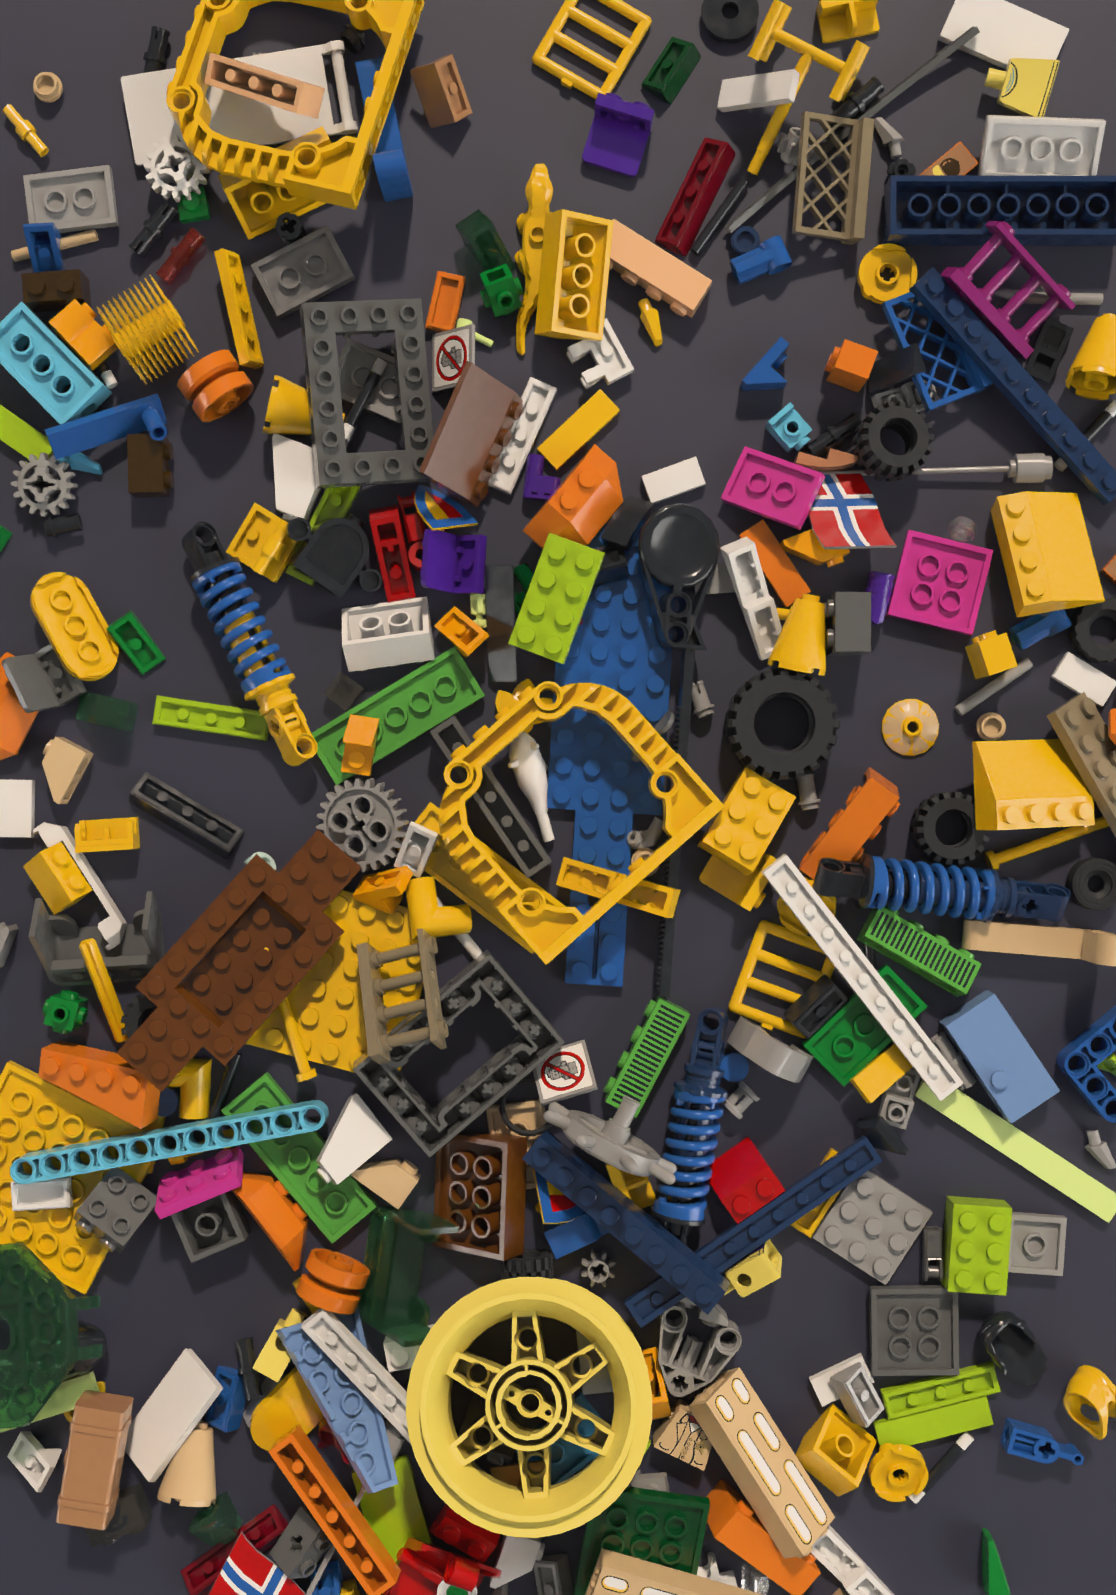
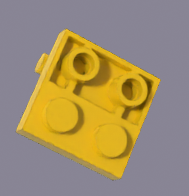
[226,503,301,583]

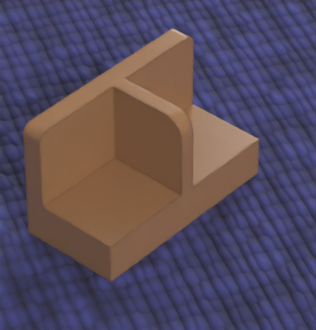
[410,54,473,128]

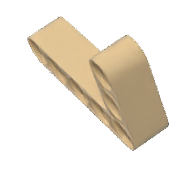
[961,919,1116,966]

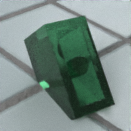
[455,209,516,272]
[75,692,139,731]
[189,1491,242,1547]

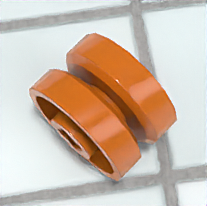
[177,350,254,422]
[296,1248,370,1314]

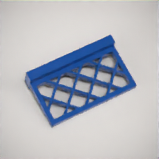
[881,292,994,412]

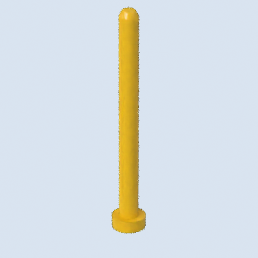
[984,816,1109,870]
[264,948,317,1082]

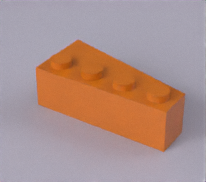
[799,767,900,880]
[38,1040,161,1129]
[706,1479,821,1595]

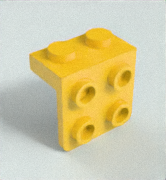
[699,853,777,911]

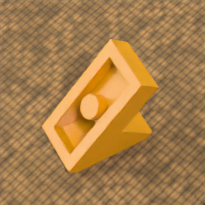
[434,606,489,659]
[341,714,380,776]
[352,866,413,914]

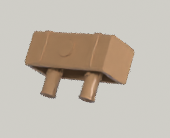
[56,1390,134,1530]

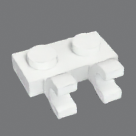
[566,318,634,389]

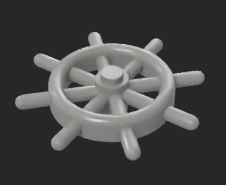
[543,1095,677,1185]

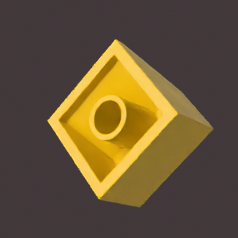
[795,1404,877,1497]

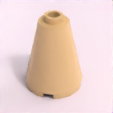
[157,1420,217,1507]

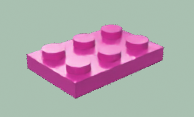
[720,446,825,530]
[155,1146,244,1219]

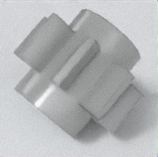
[777,127,813,166]
[581,1249,616,1287]

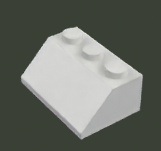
[342,596,435,672]

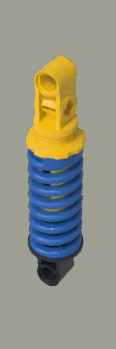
[182,521,318,766]

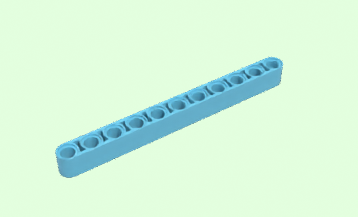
[10,1100,329,1184]

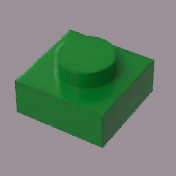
[177,187,211,224]

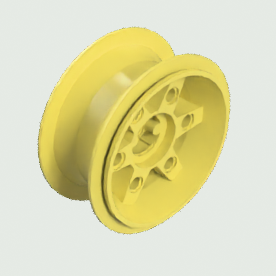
[406,1277,652,1538]

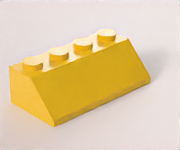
[218,126,332,240]
[535,209,614,341]

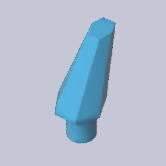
[58,452,103,475]

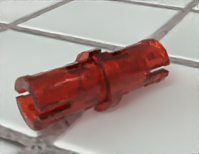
[156,228,206,285]

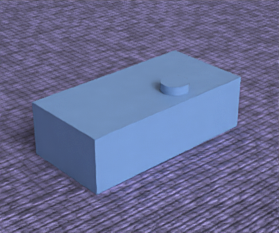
[939,990,1060,1124]

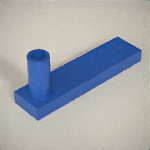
[45,393,168,460]

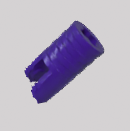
[865,571,895,625]

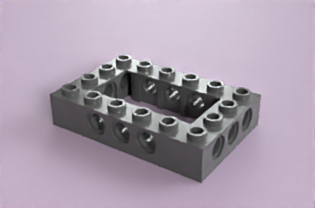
[299,298,434,489]
[353,949,565,1158]

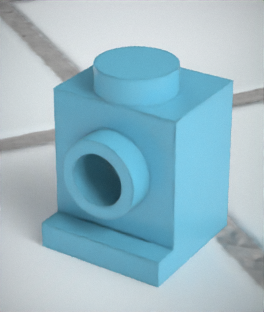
[765,402,812,453]

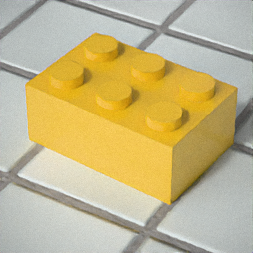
[697,767,796,876]

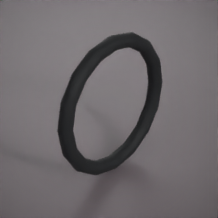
[499,1076,559,1136]

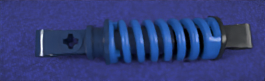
[812,853,1071,923]
[651,1007,728,1247]

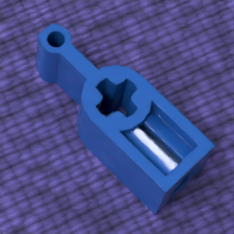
[544,1212,609,1259]
[1000,1417,1084,1465]

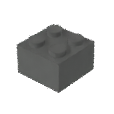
[825,592,871,656]
[171,1190,251,1263]

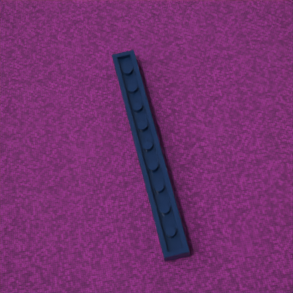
[909,267,1116,506]
[624,1135,882,1328]

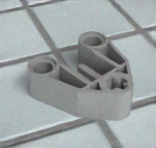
[727,1016,814,1083]
[657,1303,742,1397]

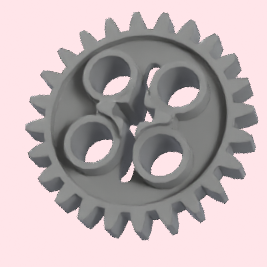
[316,777,409,872]

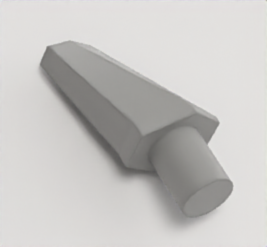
[874,117,904,159]
[1085,1128,1116,1169]

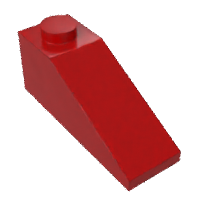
[369,505,416,602]

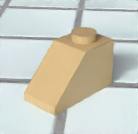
[42,736,94,804]
[351,1158,421,1209]

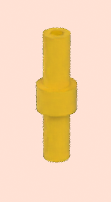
[3,104,49,157]

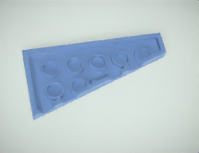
[275,1306,398,1493]

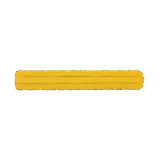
[79,938,128,1043]

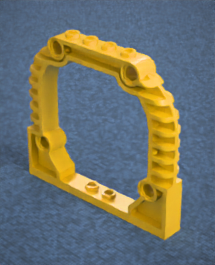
[166,0,425,210]
[439,681,725,965]

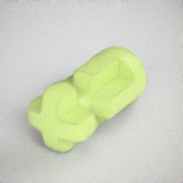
[470,594,487,628]

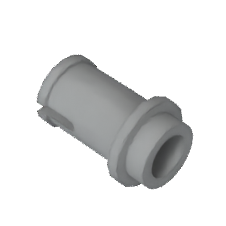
[691,680,715,719]
[795,774,821,811]

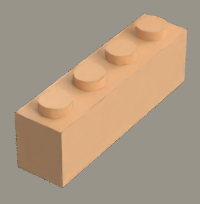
[204,53,325,119]
[609,219,712,318]

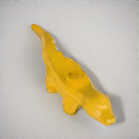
[514,163,553,356]

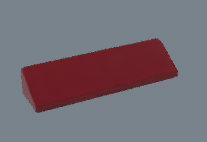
[654,137,735,256]
[180,1504,289,1595]

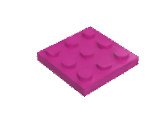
[886,530,993,636]

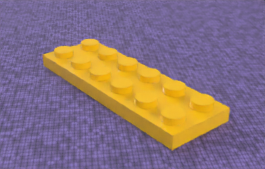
[396,802,566,954]

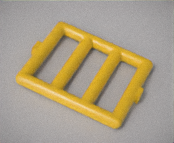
[532,0,652,100]
[728,920,835,1039]

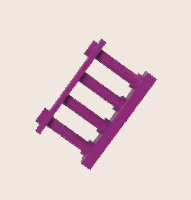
[940,221,1076,359]

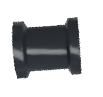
[275,212,306,245]

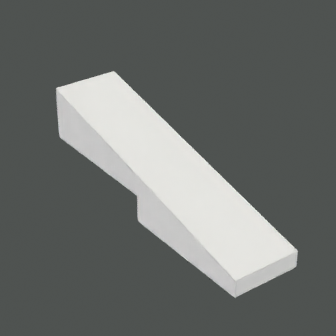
[720,537,782,661]
[811,1525,894,1595]

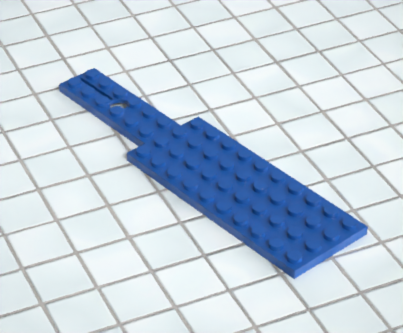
[547,522,675,987]

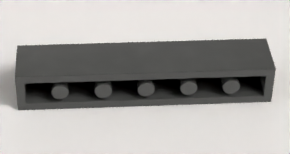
[430,716,552,878]

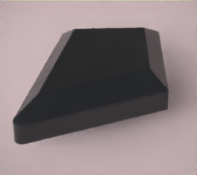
[856,1116,909,1155]

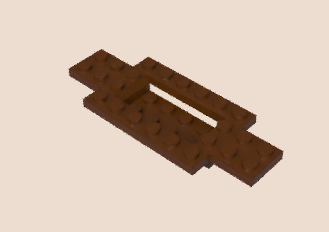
[117,830,362,1092]

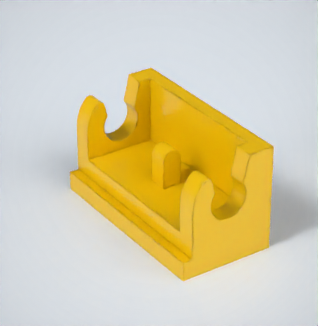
[74,817,140,853]

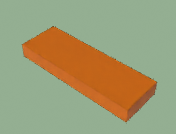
[738,519,811,608]

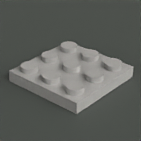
[812,1170,933,1285]

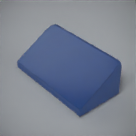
[205,1365,246,1433]

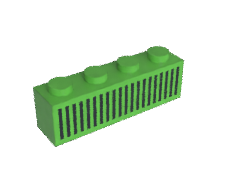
[857,905,981,997]
[603,996,690,1118]

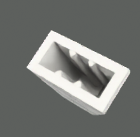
[272,433,321,521]
[316,1093,392,1185]

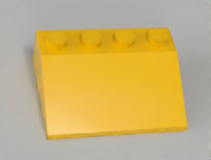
[991,491,1105,618]
[972,739,1095,830]

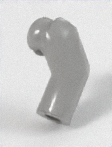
[626,817,663,850]

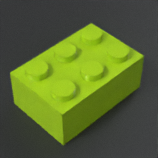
[940,1196,1013,1296]

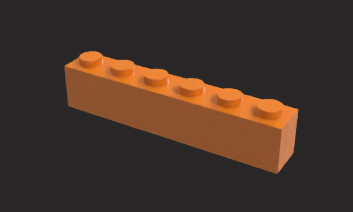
[268,1425,401,1595]

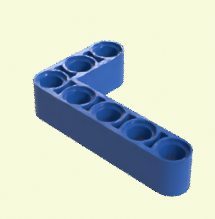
[355,56,413,202]
[1056,1005,1116,1123]

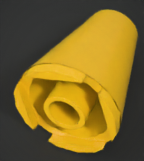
[1065,313,1116,400]
[262,375,345,435]
[767,593,826,676]

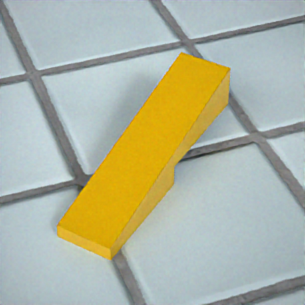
[556,857,681,918]

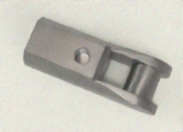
[922,1226,944,1281]

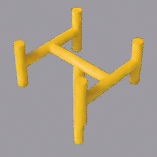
[747,0,870,175]

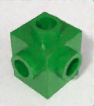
[479,263,524,317]
[42,990,89,1034]

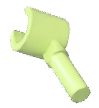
[456,318,494,348]

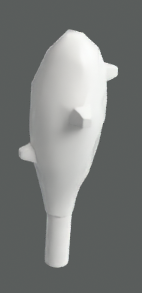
[508,731,555,842]

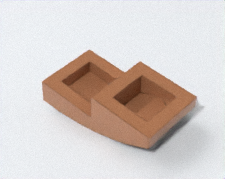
[794,448,858,471]

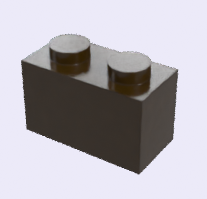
[21,269,91,313]
[127,434,174,498]

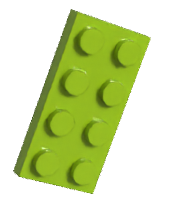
[508,533,605,664]

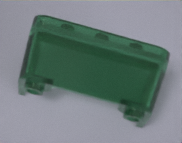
[358,1206,459,1347]

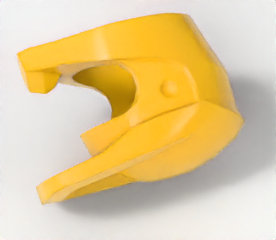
[1063,1365,1116,1440]

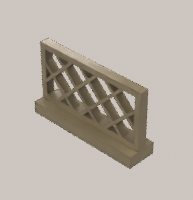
[792,111,874,245]

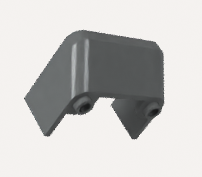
[28,891,165,986]

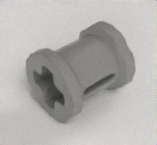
[722,1080,760,1120]

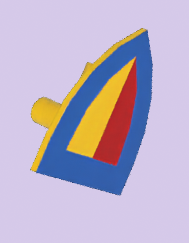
[414,484,478,531]
[533,1169,584,1224]

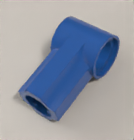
[730,235,792,285]
[1008,610,1072,650]

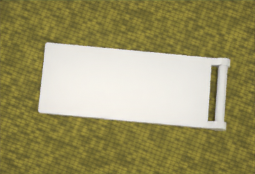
[121,40,358,166]

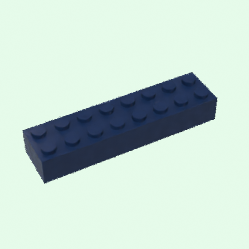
[884,175,1116,246]

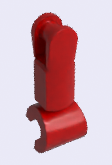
[397,491,425,572]

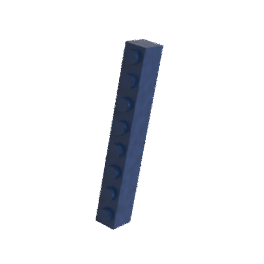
[522,1130,730,1315]

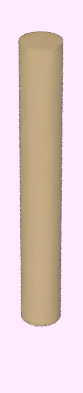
[11,229,99,262]

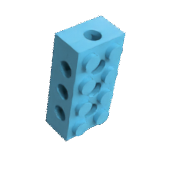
[0,301,112,424]

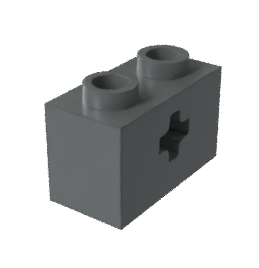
[269,1506,332,1579]

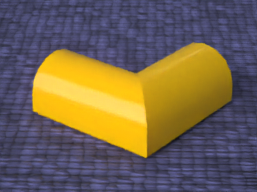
[406,877,472,940]
[167,1058,212,1119]

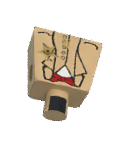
[653,1391,712,1471]

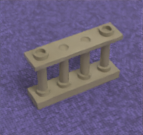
[356,928,449,1064]

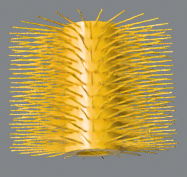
[97,275,199,385]

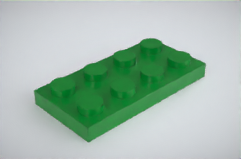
[802,963,928,1086]

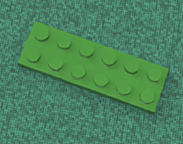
[312,646,485,785]
[221,1072,378,1244]

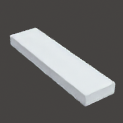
[488,377,557,496]

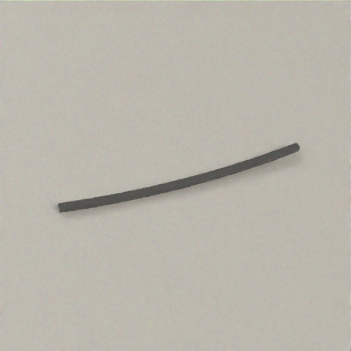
[724,26,980,233]

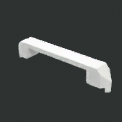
[33,822,127,950]

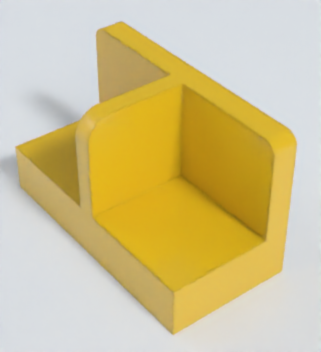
[816,0,880,43]
[606,1163,656,1209]

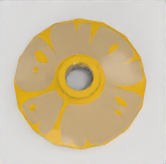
[881,699,939,756]

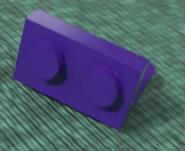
[582,93,654,177]
[420,529,487,594]

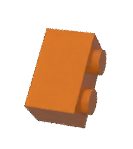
[824,339,878,393]

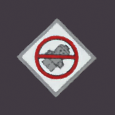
[432,324,475,393]
[533,1040,598,1106]

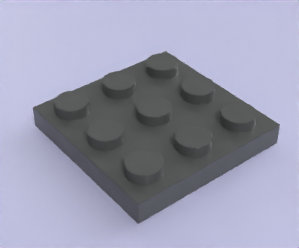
[869,1285,959,1376]

